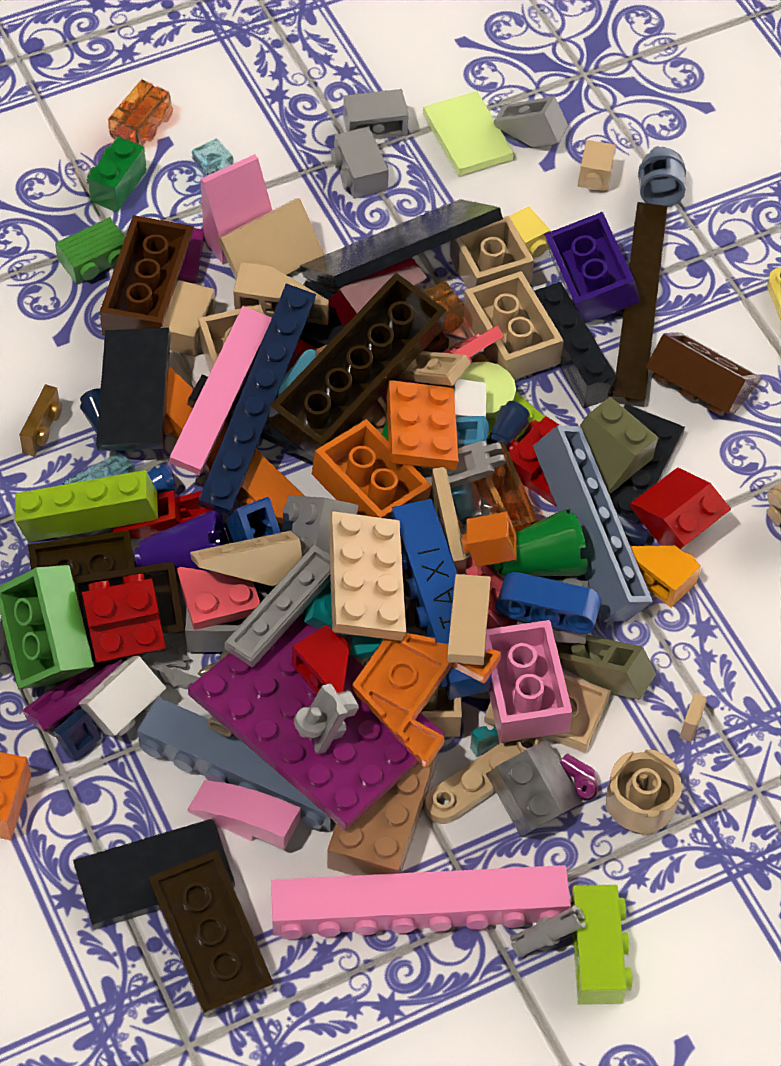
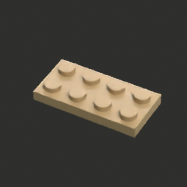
[329,511,406,641]

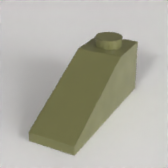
[556,635,656,700]

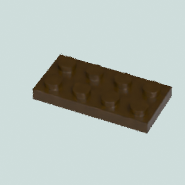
[148,850,274,1017]

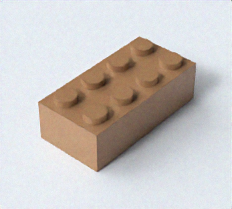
[327,753,438,876]

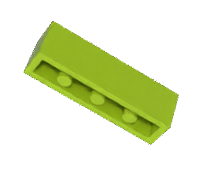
[15,470,158,542]

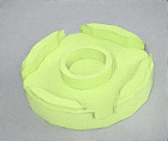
[459,361,516,420]

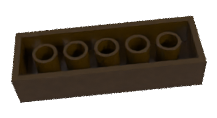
[269,272,447,457]

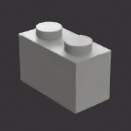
[343,89,409,139]
[331,127,389,199]

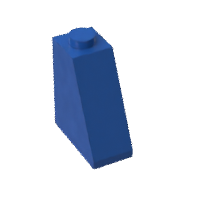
[224,497,281,543]

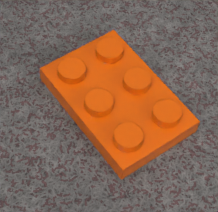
[386,380,459,470]

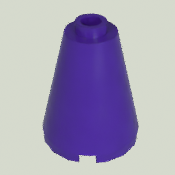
[134,510,229,575]

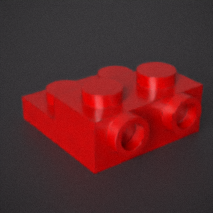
[504,416,559,507]
[82,574,166,663]

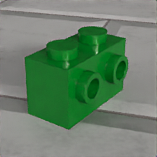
[87,137,147,213]

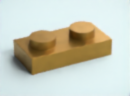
[19,384,62,457]

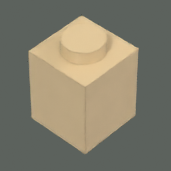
[578,140,616,191]

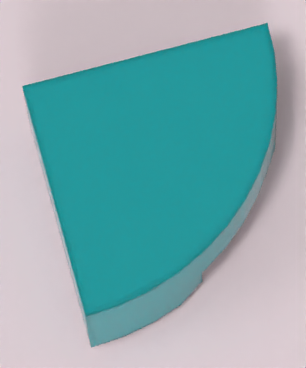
[470,726,500,757]

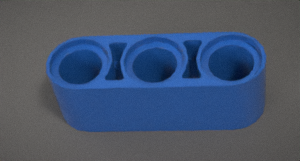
[495,572,602,634]

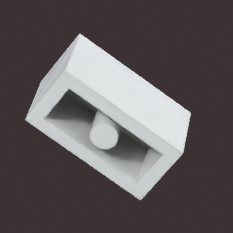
[78,656,166,736]

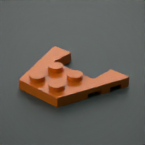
[352,633,501,768]

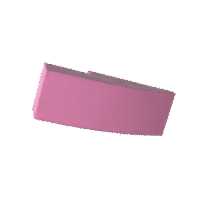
[188,780,301,850]

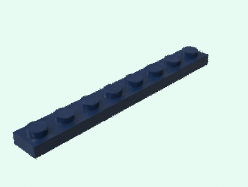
[198,284,316,516]

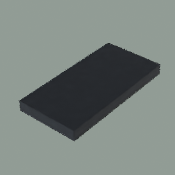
[96,328,171,451]
[73,818,235,930]

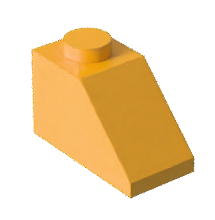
[630,546,701,608]

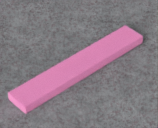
[169,306,272,475]

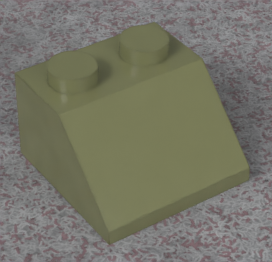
[580,396,658,495]

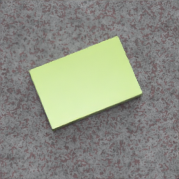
[423,91,514,177]

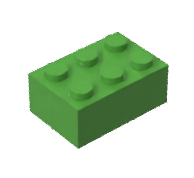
[0,565,94,690]

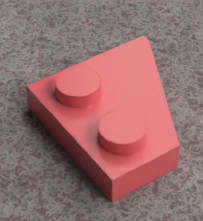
[441,325,504,363]
[176,567,260,630]

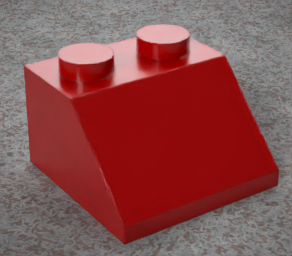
[629,467,731,549]

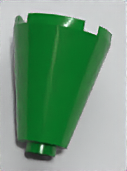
[490,509,588,577]

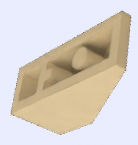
[233,262,329,325]
[190,531,302,587]

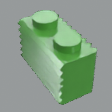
[55,217,125,284]

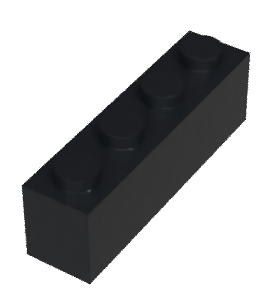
[534,282,616,409]

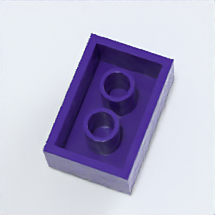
[544,211,639,323]

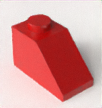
[291,625,349,694]

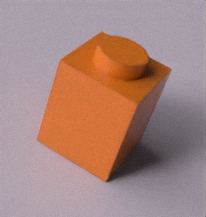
[462,511,516,567]

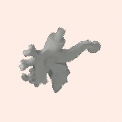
[140,643,200,712]

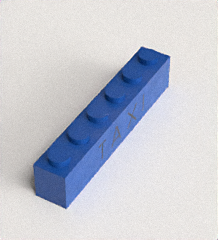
[391,499,492,700]

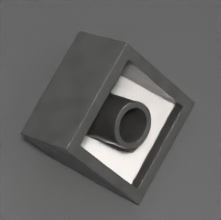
[486,740,582,837]

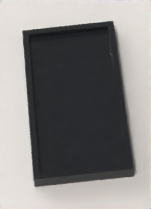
[300,199,503,288]

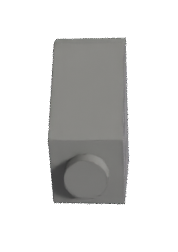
[493,96,568,147]

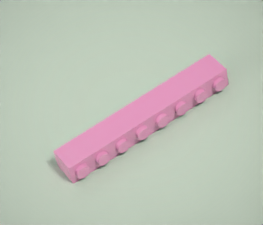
[271,865,571,939]

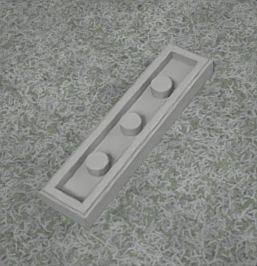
[224,545,331,668]

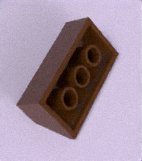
[99,215,194,335]

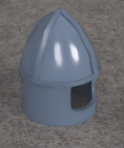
[638,146,686,207]

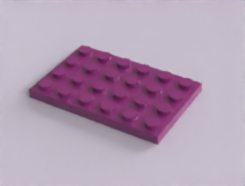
[188,614,445,830]

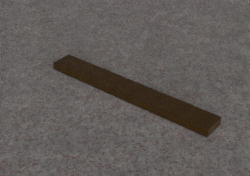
[613,202,668,407]

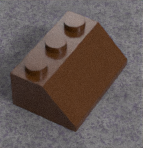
[646,332,762,416]

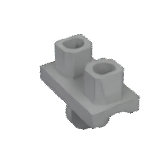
[294,684,359,754]

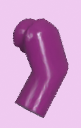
[560,753,599,800]

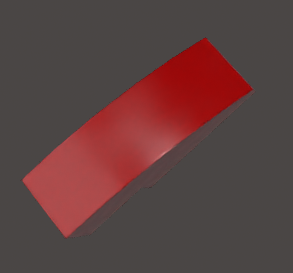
[112,490,219,539]

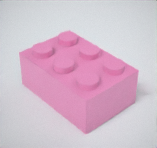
[485,620,572,743]

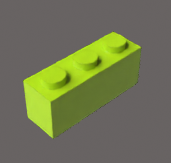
[570,885,632,1005]

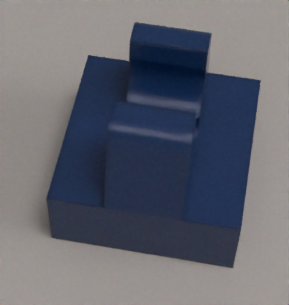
[52,709,102,761]

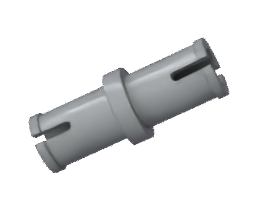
[510,905,586,957]

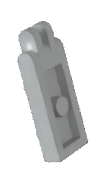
[413,441,506,495]

